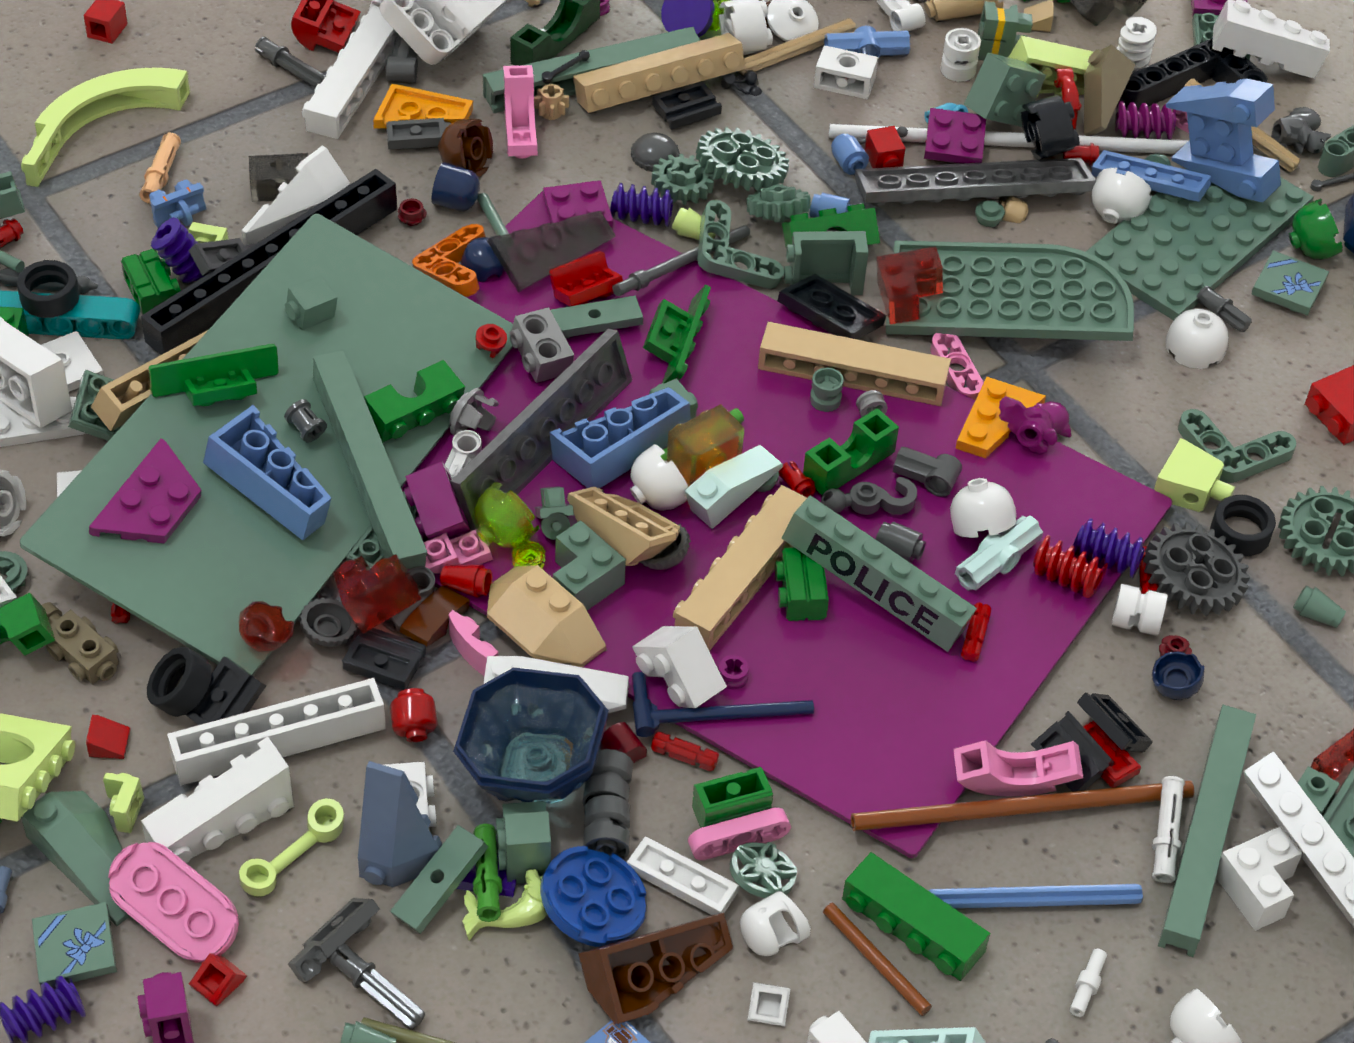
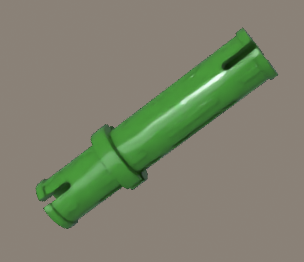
[473,824,502,922]

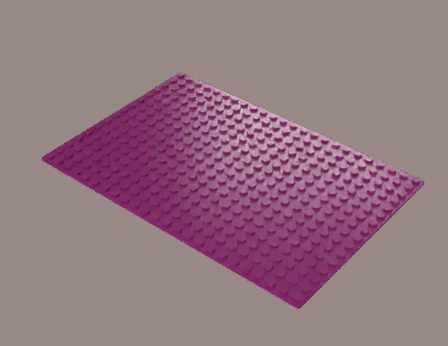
[402,191,1172,858]

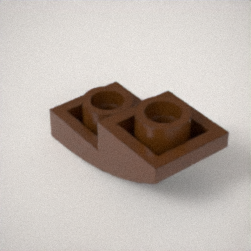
[400,585,470,647]

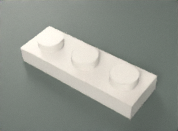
[626,836,739,915]

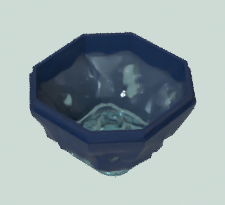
[453,667,609,803]

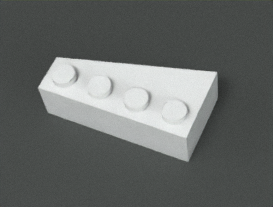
[1212,0,1330,79]
[141,737,294,863]

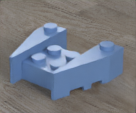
[1166,79,1281,203]

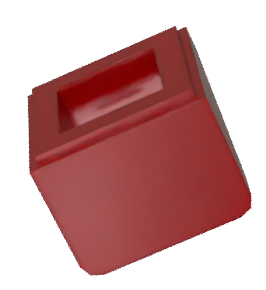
[86,715,131,759]
[189,953,247,1006]

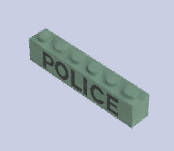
[781,495,977,652]

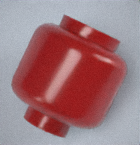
[390,688,438,742]

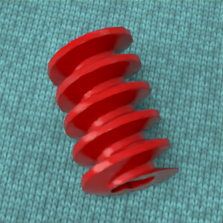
[1033,535,1108,598]

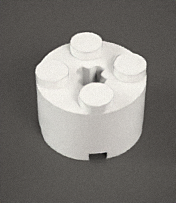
[719,0,773,55]

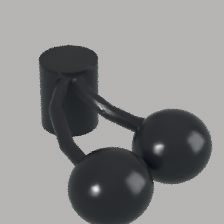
[721,70,762,96]

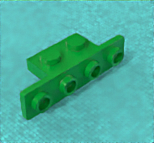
[643,284,711,383]
[148,344,279,406]

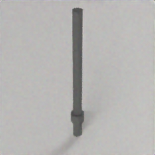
[613,225,750,296]

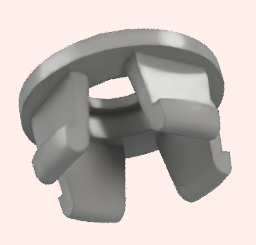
[449,388,499,436]

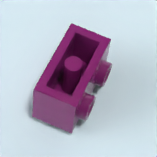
[404,462,470,539]
[137,972,194,1043]

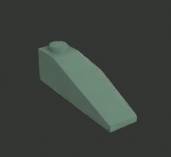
[21,791,130,926]

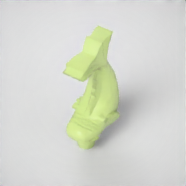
[462,869,548,940]

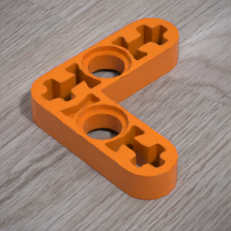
[412,224,486,297]

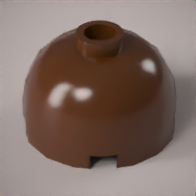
[438,119,493,177]

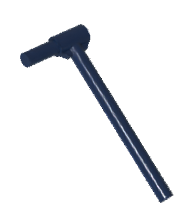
[632,672,814,738]

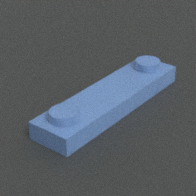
[1092,150,1211,202]

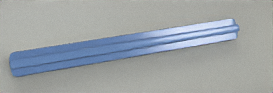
[929,884,1143,909]

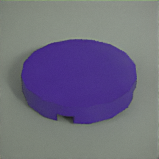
[661,0,715,37]

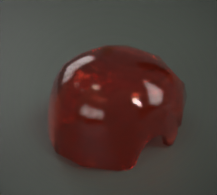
[238,601,294,652]

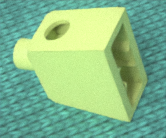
[1154,438,1235,512]

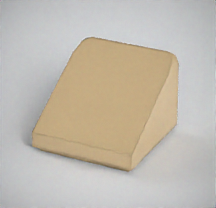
[1024,0,1054,32]

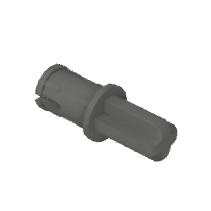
[1197,286,1252,332]

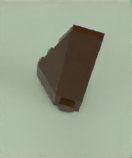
[578,912,733,1024]

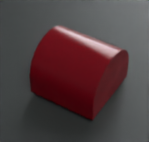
[600,722,647,763]

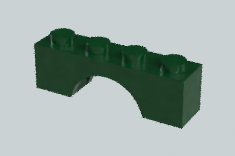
[510,0,600,66]

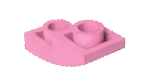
[423,528,493,573]
[449,610,498,676]

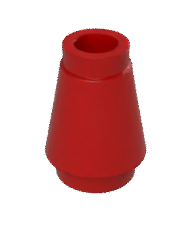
[440,565,493,598]

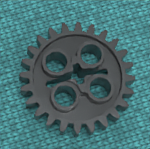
[1143,522,1250,616]

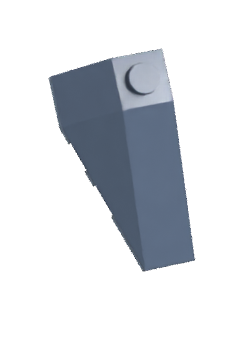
[358,761,442,887]

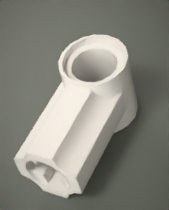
[877,0,925,32]
[445,430,482,479]

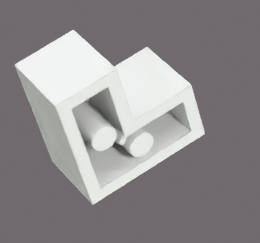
[632,626,727,708]
[1216,826,1302,931]

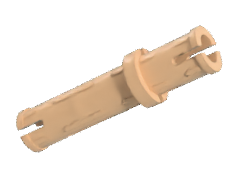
[139,132,181,204]

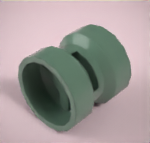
[810,367,844,412]

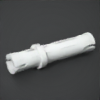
[1152,776,1185,883]

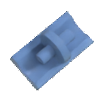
[149,179,206,228]

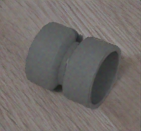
[582,749,633,807]
[583,795,630,859]

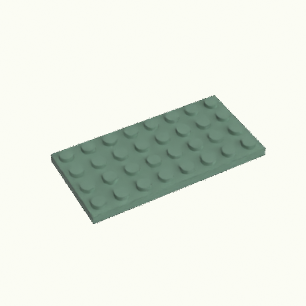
[1086,169,1314,320]

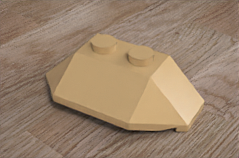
[567,487,680,566]
[487,565,606,667]

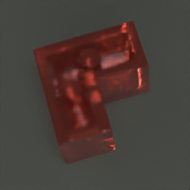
[876,246,943,324]
[333,554,422,634]

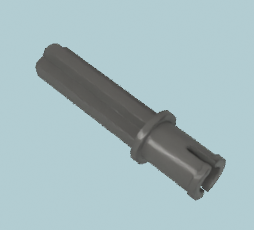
[255,36,326,88]
[330,944,425,1029]

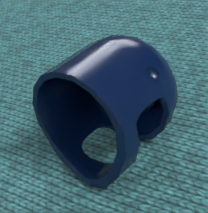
[431,162,480,211]

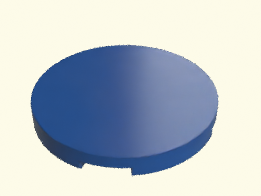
[540,846,647,947]

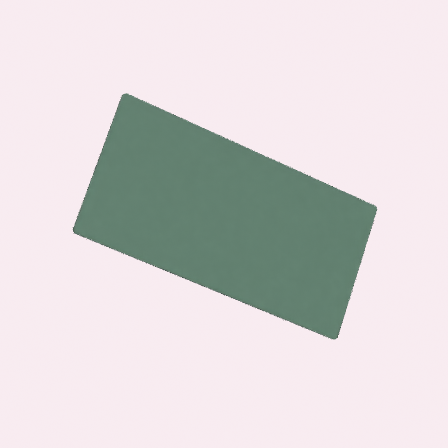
[20,214,513,676]

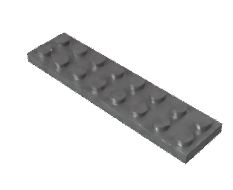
[855,158,1096,206]
[450,328,632,531]

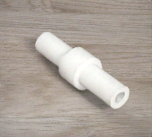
[1070,949,1107,1017]

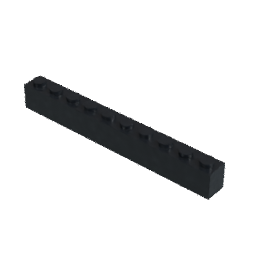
[141,169,397,355]

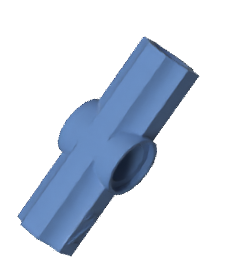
[824,26,910,58]

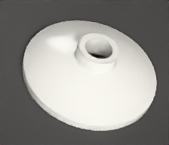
[767,0,818,42]

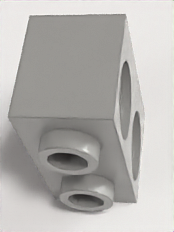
[509,307,574,383]

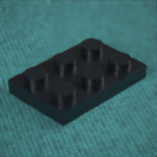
[777,274,887,340]

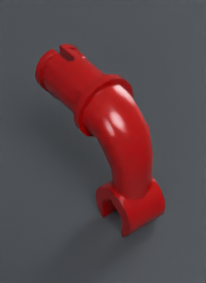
[1054,68,1081,130]

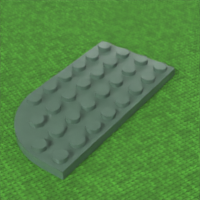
[886,241,1134,341]

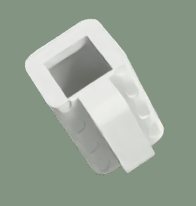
[380,0,507,65]

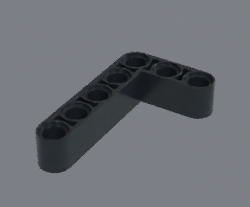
[1117,38,1268,110]

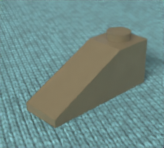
[1084,44,1136,136]

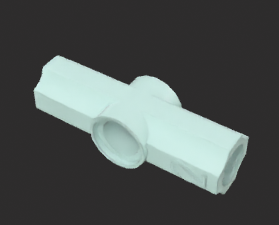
[955,516,1043,591]

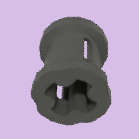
[284,399,327,443]

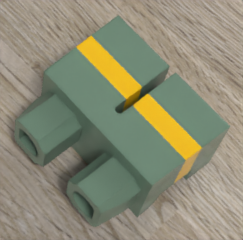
[977,1,1033,60]

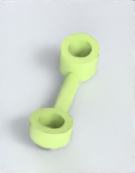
[239,798,344,896]

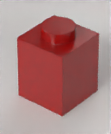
[83,0,128,44]
[865,126,906,168]

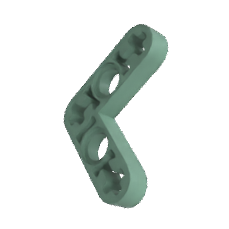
[697,200,784,289]
[1178,409,1296,483]

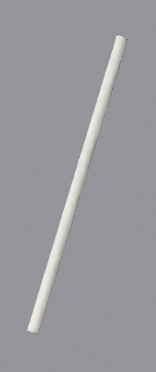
[829,124,1188,154]

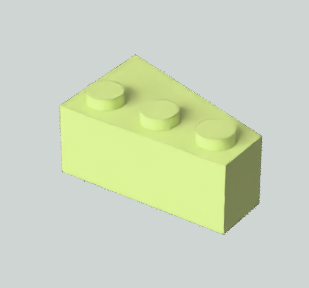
[1009,36,1094,98]

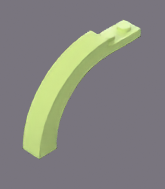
[21,68,190,187]

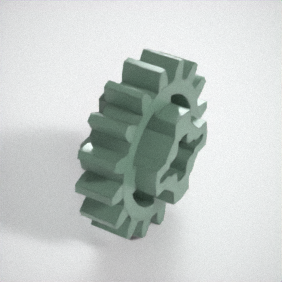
[651,153,714,205]
[746,184,811,222]

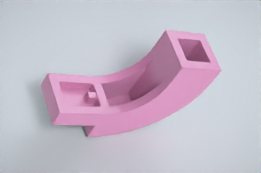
[503,65,538,159]
[954,740,1083,797]

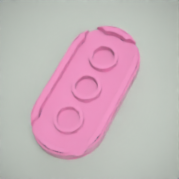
[108,842,239,962]

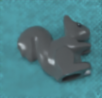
[1271,107,1331,154]

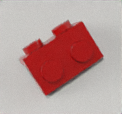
[549,251,623,306]

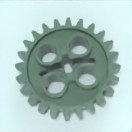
[695,127,789,192]
[1278,486,1354,577]

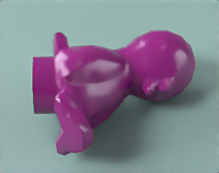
[999,396,1072,455]

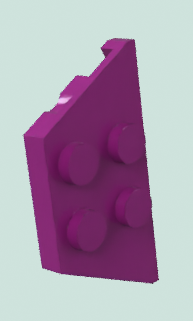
[89,438,201,544]

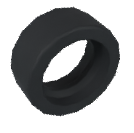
[17,260,80,318]
[1210,495,1276,556]
[147,646,212,717]

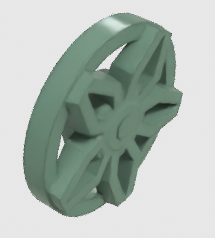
[729,842,797,898]

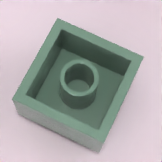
[964,53,1047,127]

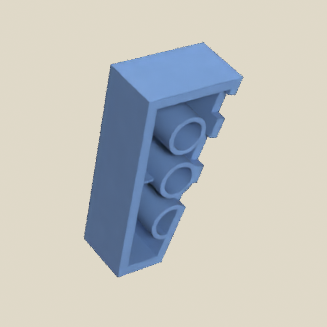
[549,387,691,488]
[203,405,332,540]

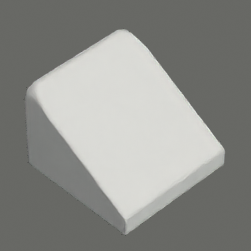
[748,982,791,1026]

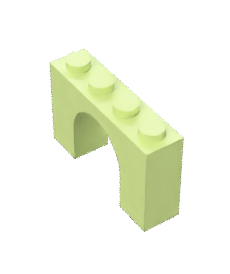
[0,713,75,822]

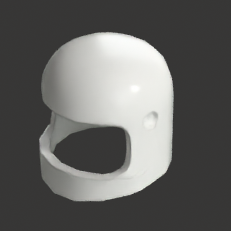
[740,891,810,956]

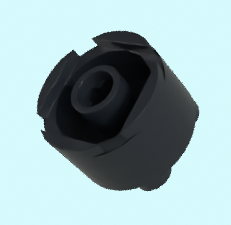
[1021,94,1080,160]

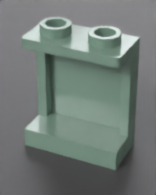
[784,231,869,295]

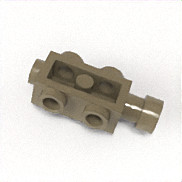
[42,602,119,685]

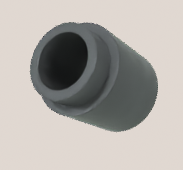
[876,522,926,563]

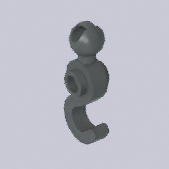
[821,477,917,515]

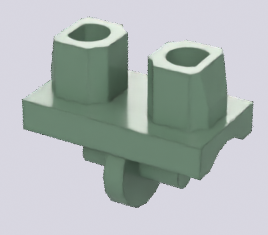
[535,486,574,540]

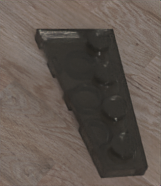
[487,210,616,293]

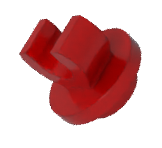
[475,324,507,359]

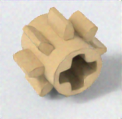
[534,84,569,120]

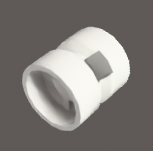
[941,28,981,82]
[1111,584,1167,636]

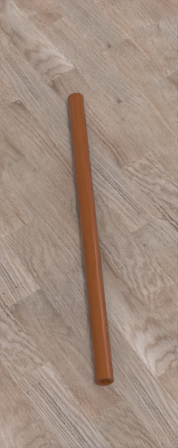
[851,780,1194,831]

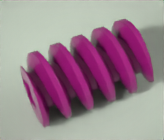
[1115,102,1176,140]

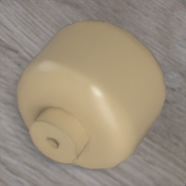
[1000,196,1029,223]

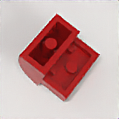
[291,0,361,53]

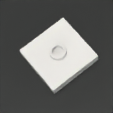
[42,331,104,392]

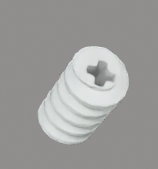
[1117,17,1157,73]

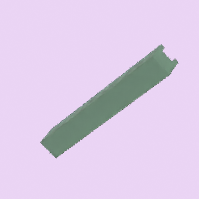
[483,27,700,113]
[313,350,427,578]
[1158,704,1256,957]

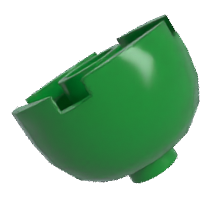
[1288,198,1343,260]

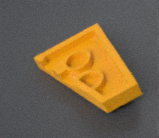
[373,84,473,129]
[955,377,1046,458]

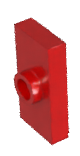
[1083,720,1141,788]

